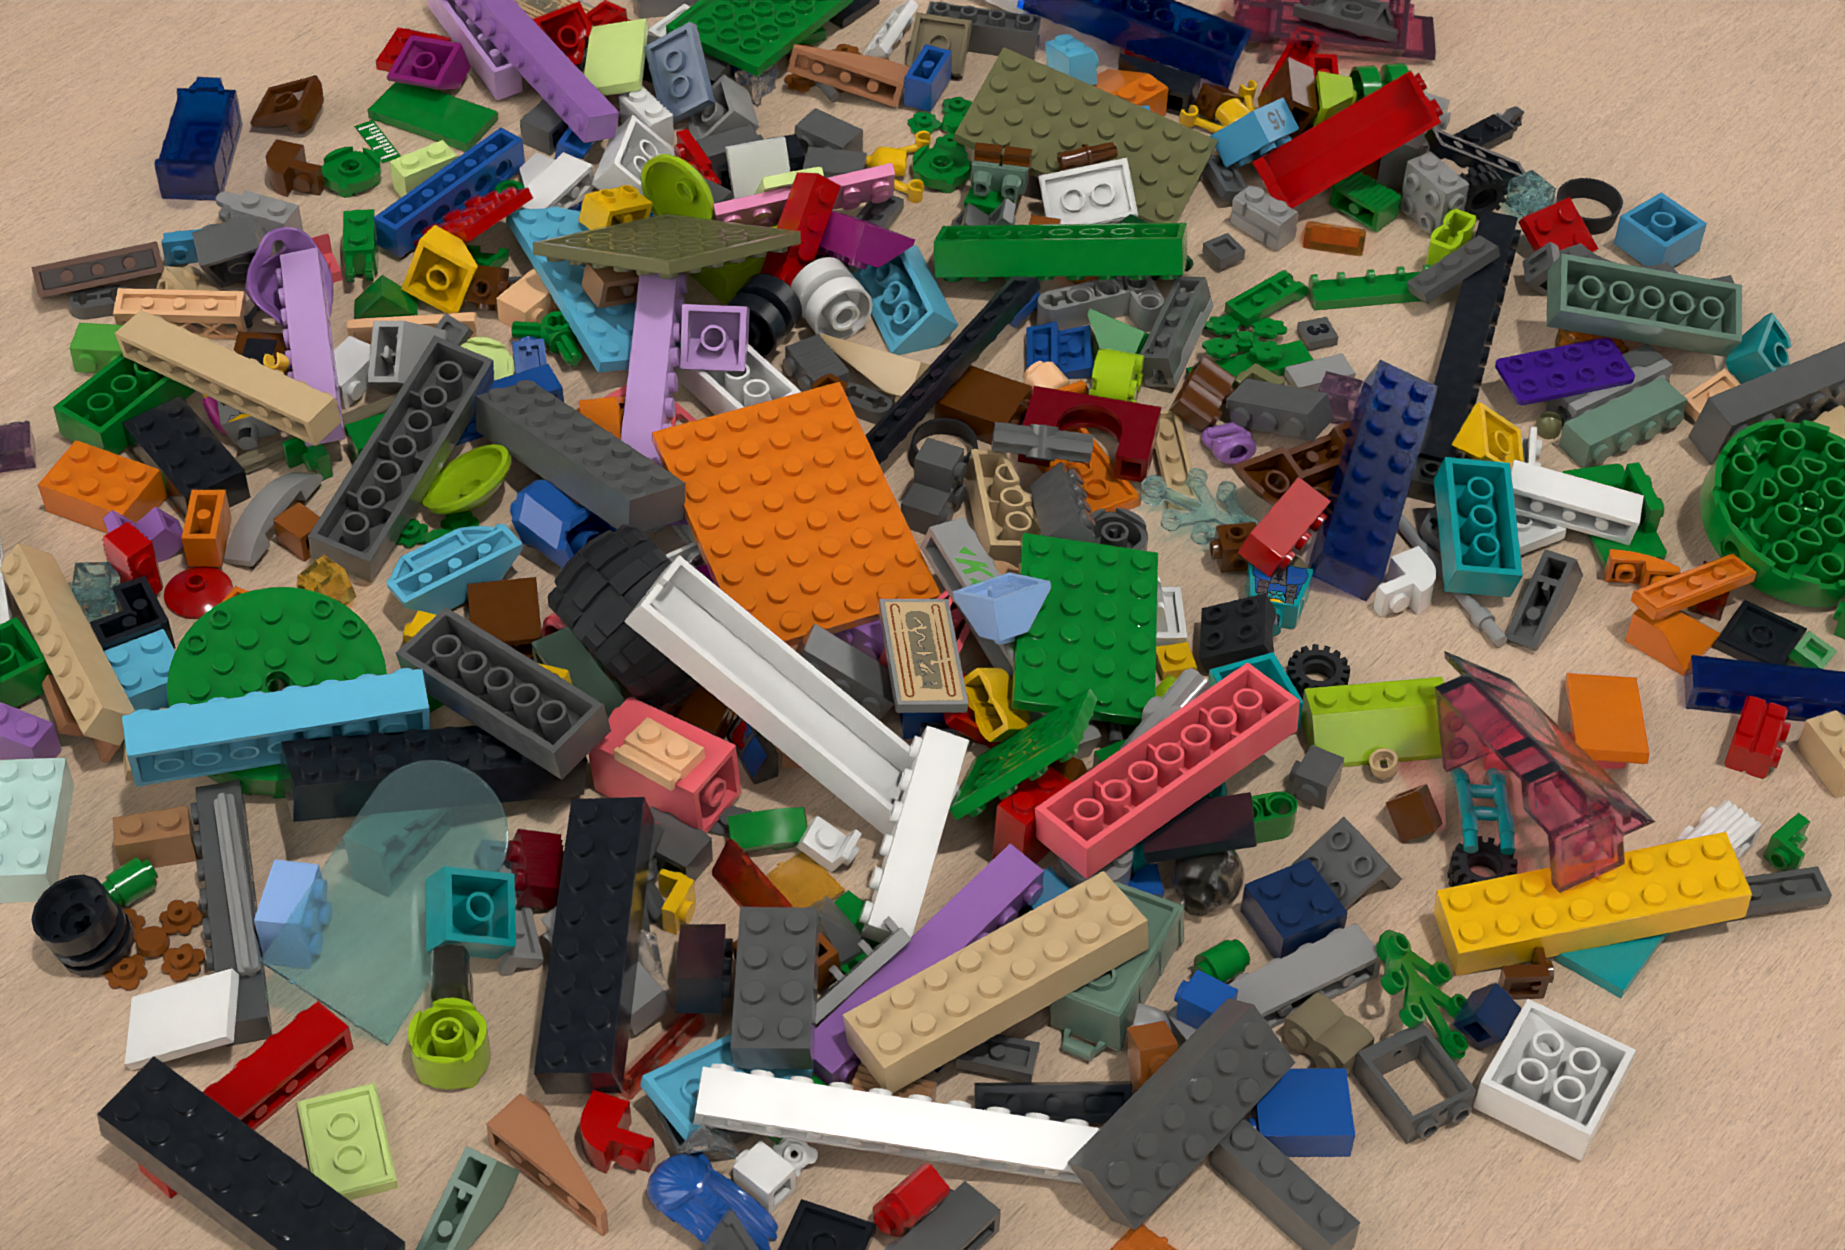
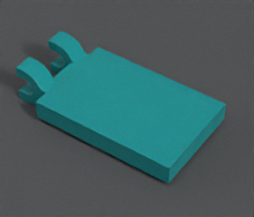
[1555,933,1669,998]

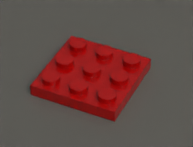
[413,187,533,248]

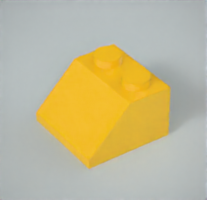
[401,225,478,314]

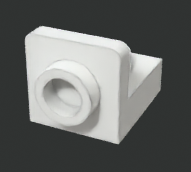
[796,815,862,872]

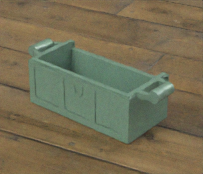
[1050,881,1184,1061]

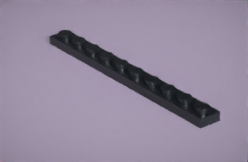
[865,276,1041,465]

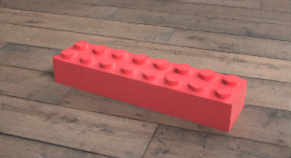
[1035,662,1300,879]

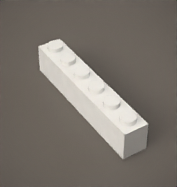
[859,726,969,943]

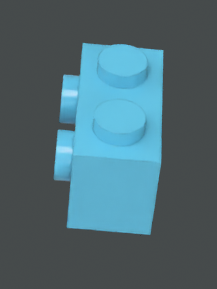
[1045,34,1099,85]

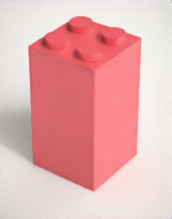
[588,696,742,834]

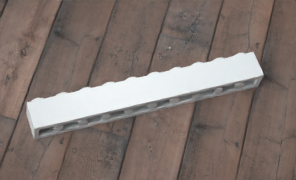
[693,1064,1099,1184]

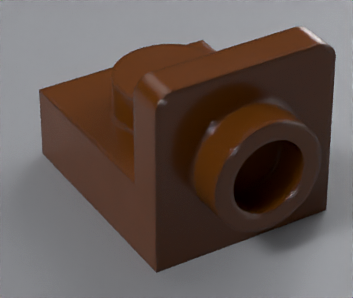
[1194,82,1245,120]
[1498,947,1554,1000]

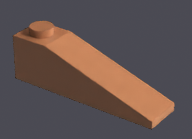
[787,44,910,108]
[486,1093,609,1236]

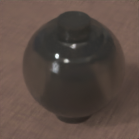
[1170,850,1245,916]

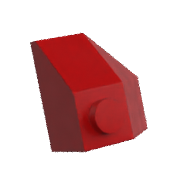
[532,1,592,66]

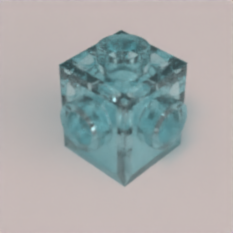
[1505,170,1556,217]
[68,562,120,617]

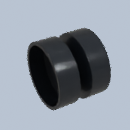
[726,274,802,358]

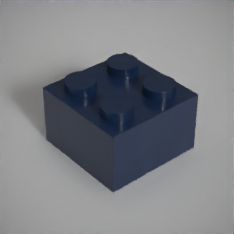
[1240,858,1348,958]

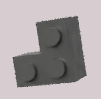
[901,437,967,535]

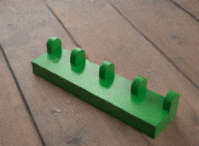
[1308,264,1431,311]

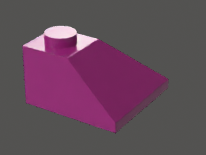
[386,35,471,90]

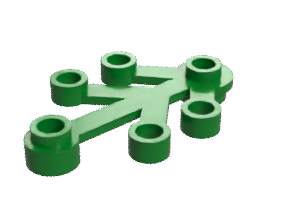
[1376,930,1468,1063]

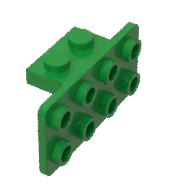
[1562,462,1667,567]

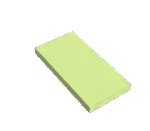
[584,18,648,96]

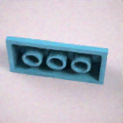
[853,245,958,355]

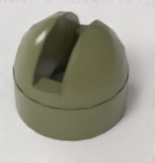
[1535,411,1562,439]

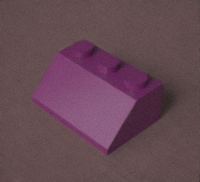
[817,210,915,270]

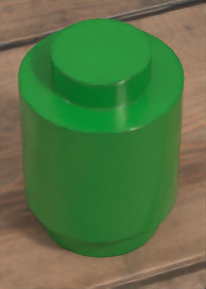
[102,857,159,908]
[1193,939,1250,983]

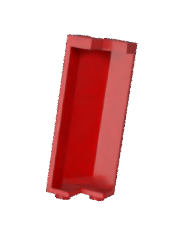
[1253,70,1443,209]

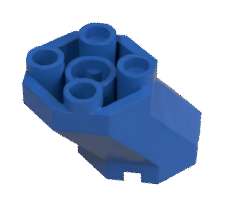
[510,480,617,569]

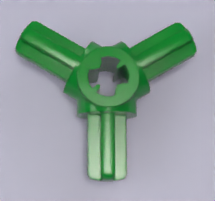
[511,311,583,367]

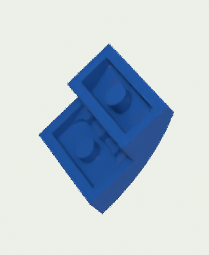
[1027,322,1094,379]

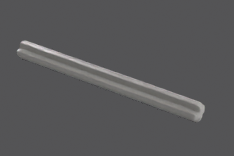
[213,792,261,977]

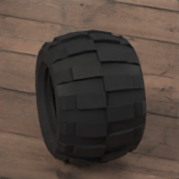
[547,524,701,709]

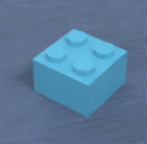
[104,629,175,711]

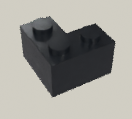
[90,575,176,651]

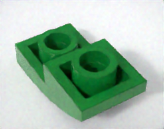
[728,807,808,855]

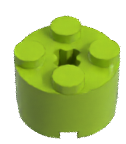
[1089,348,1144,403]
[408,998,491,1090]

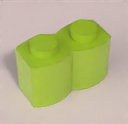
[1426,208,1476,266]

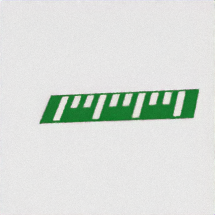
[354,120,401,163]

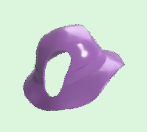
[246,227,334,329]

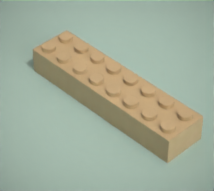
[843,871,1149,1093]

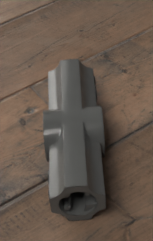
[991,422,1093,463]

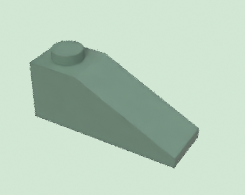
[415,1146,520,1250]

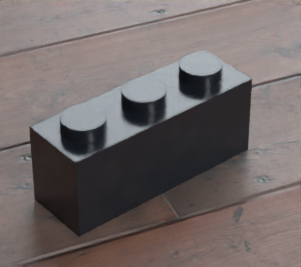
[674,924,733,1014]

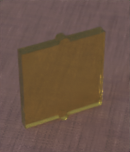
[757,851,845,907]

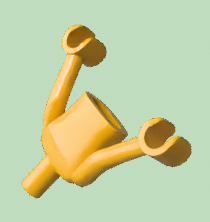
[1179,79,1257,133]
[867,131,931,203]

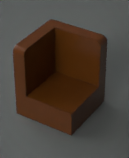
[1385,783,1443,842]

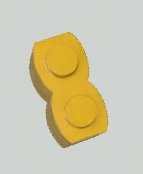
[964,668,1031,742]

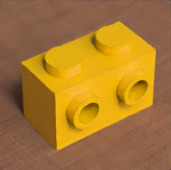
[578,185,653,230]

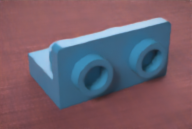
[161,229,202,266]

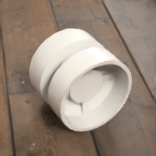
[791,257,873,340]

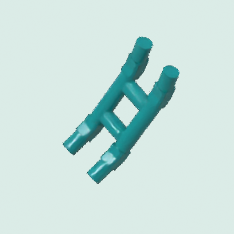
[1450,766,1515,855]

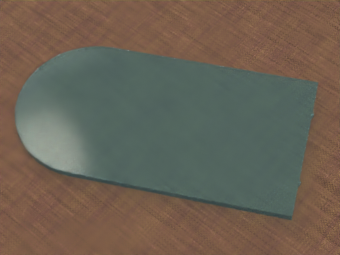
[259,760,509,1046]

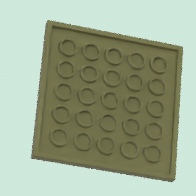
[533,214,801,279]

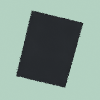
[242,338,277,365]

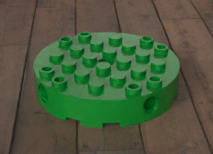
[1700,418,1845,607]
[167,587,387,799]

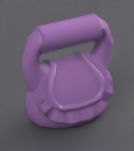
[1202,422,1257,465]

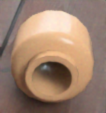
[1023,361,1070,392]

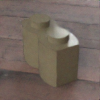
[1283,992,1374,1075]

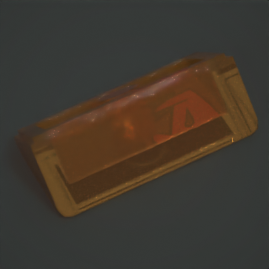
[1303,221,1366,256]

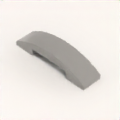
[224,472,323,567]

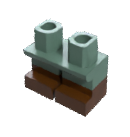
[971,142,1032,200]

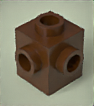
[467,265,511,311]
[1209,522,1257,573]

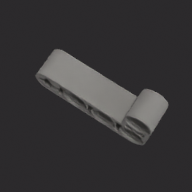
[1036,275,1164,332]

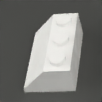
[592,115,676,196]

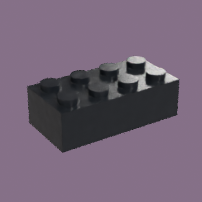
[122,396,251,519]

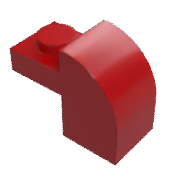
[580,1090,656,1174]

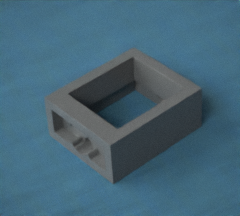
[1353,1022,1476,1144]

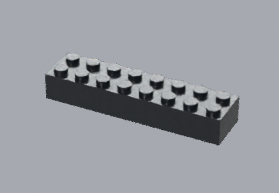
[280,725,588,822]
[534,797,654,1094]
[97,1056,405,1250]

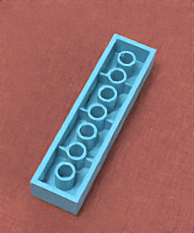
[122,668,431,787]

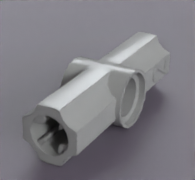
[1120,668,1211,749]

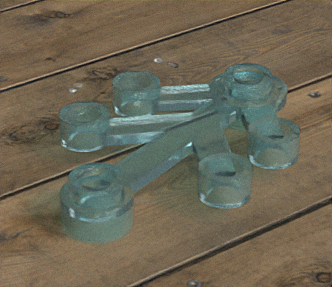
[1139,468,1259,545]

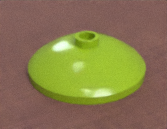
[641,154,715,220]
[422,444,511,515]

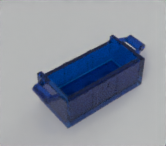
[154,77,243,201]

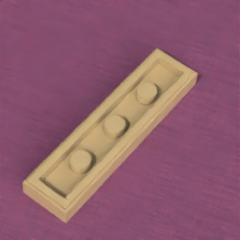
[1154,410,1201,511]

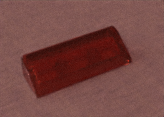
[712,839,793,907]
[618,1013,705,1101]

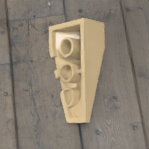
[820,333,930,402]

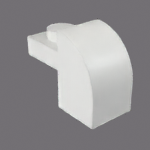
[1373,546,1436,617]

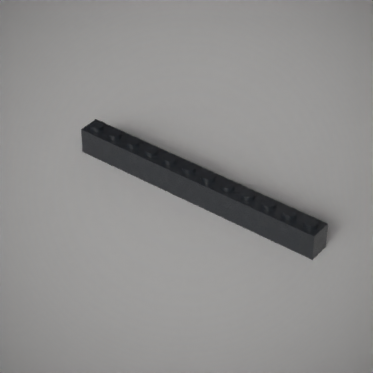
[1412,210,1521,465]

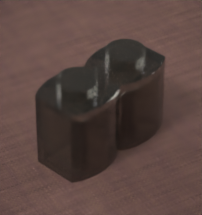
[431,944,474,1005]

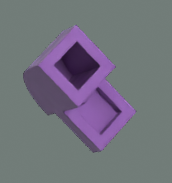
[103,506,183,563]

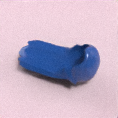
[647,1154,779,1250]

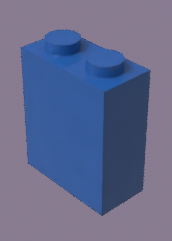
[1247,1068,1355,1157]

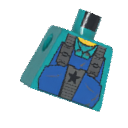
[1245,562,1313,637]

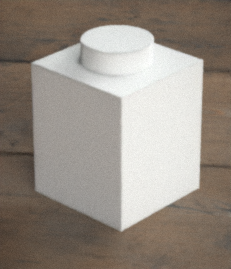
[733,1140,796,1214]

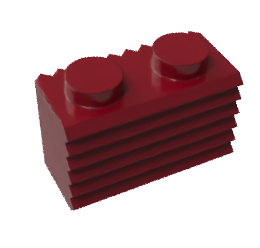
[505,828,564,910]

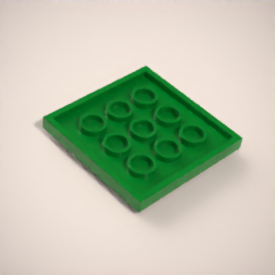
[949,688,1098,820]

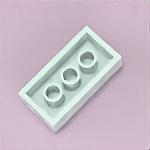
[0,758,74,903]

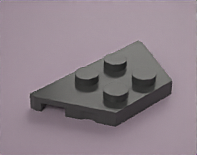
[1292,0,1399,43]

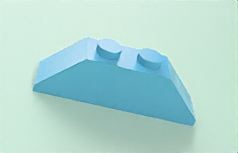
[386,524,523,615]

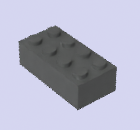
[731,907,820,1069]

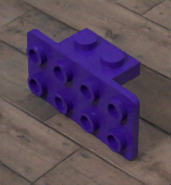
[1495,337,1635,405]

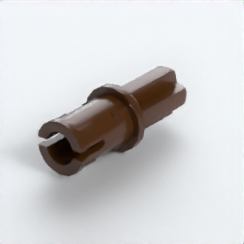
[1057,142,1118,171]

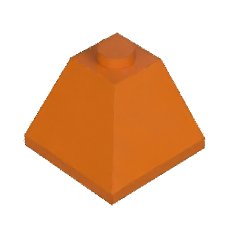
[1625,608,1720,676]

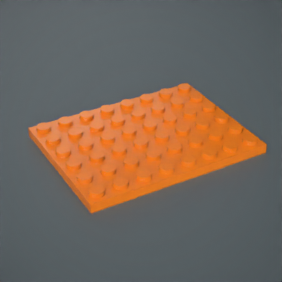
[652,382,941,646]

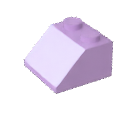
[680,304,750,372]

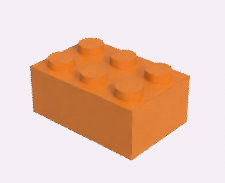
[38,440,168,533]

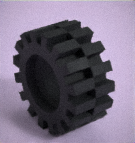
[1459,165,1508,220]
[1286,644,1350,700]
[1447,836,1518,887]

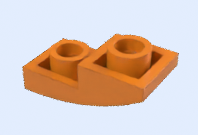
[1604,549,1681,589]

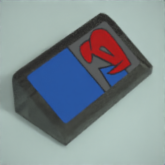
[726,715,779,784]

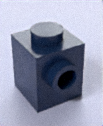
[1452,982,1522,1050]

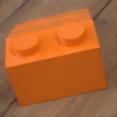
[1092,69,1168,117]

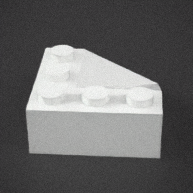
[1473,999,1636,1161]

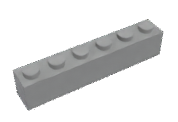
[1166,923,1381,1049]

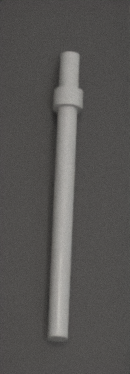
[1386,506,1508,647]

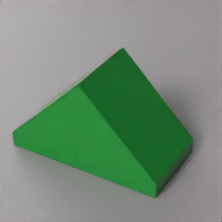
[354,275,418,319]

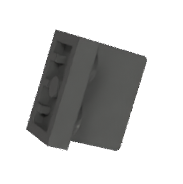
[1291,817,1402,909]

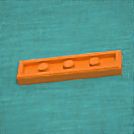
[1630,553,1757,621]

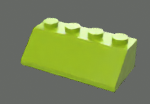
[1301,676,1454,767]

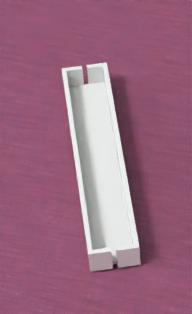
[624,555,959,835]

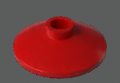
[164,566,233,619]

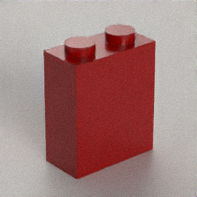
[992,765,1072,864]

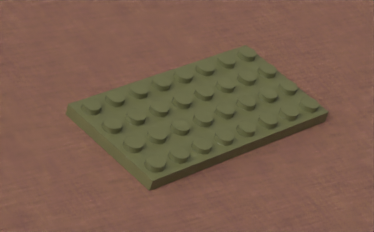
[954,47,1218,223]

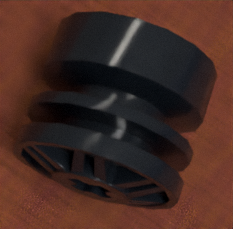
[31,874,135,976]

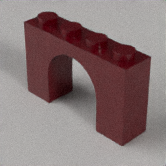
[1017,386,1162,484]

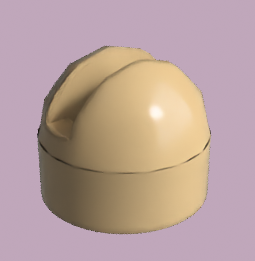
[1369,748,1399,780]

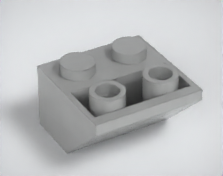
[367,321,448,394]

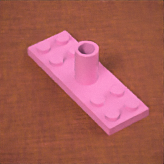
[713,163,895,256]

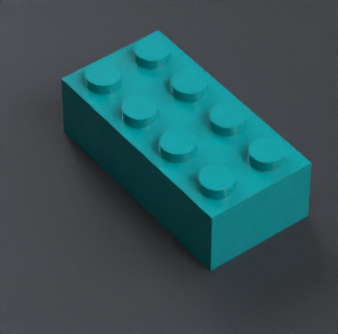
[1434,457,1523,597]

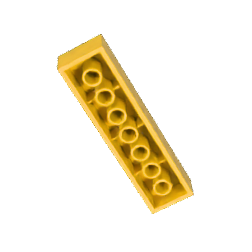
[1434,832,1752,976]

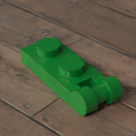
[1224,270,1308,328]

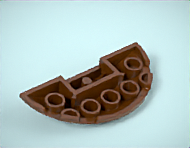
[1232,409,1399,523]

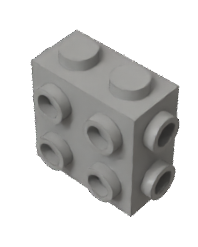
[1399,151,1469,235]

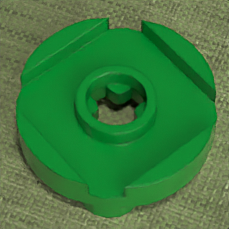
[912,143,971,194]
[321,146,382,198]

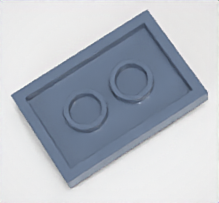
[644,22,715,125]

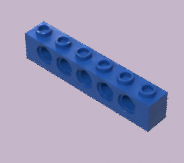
[374,127,525,258]

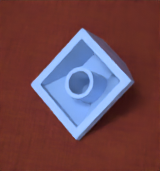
[953,572,1051,644]

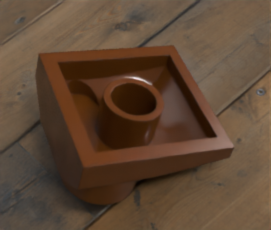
[250,75,324,133]

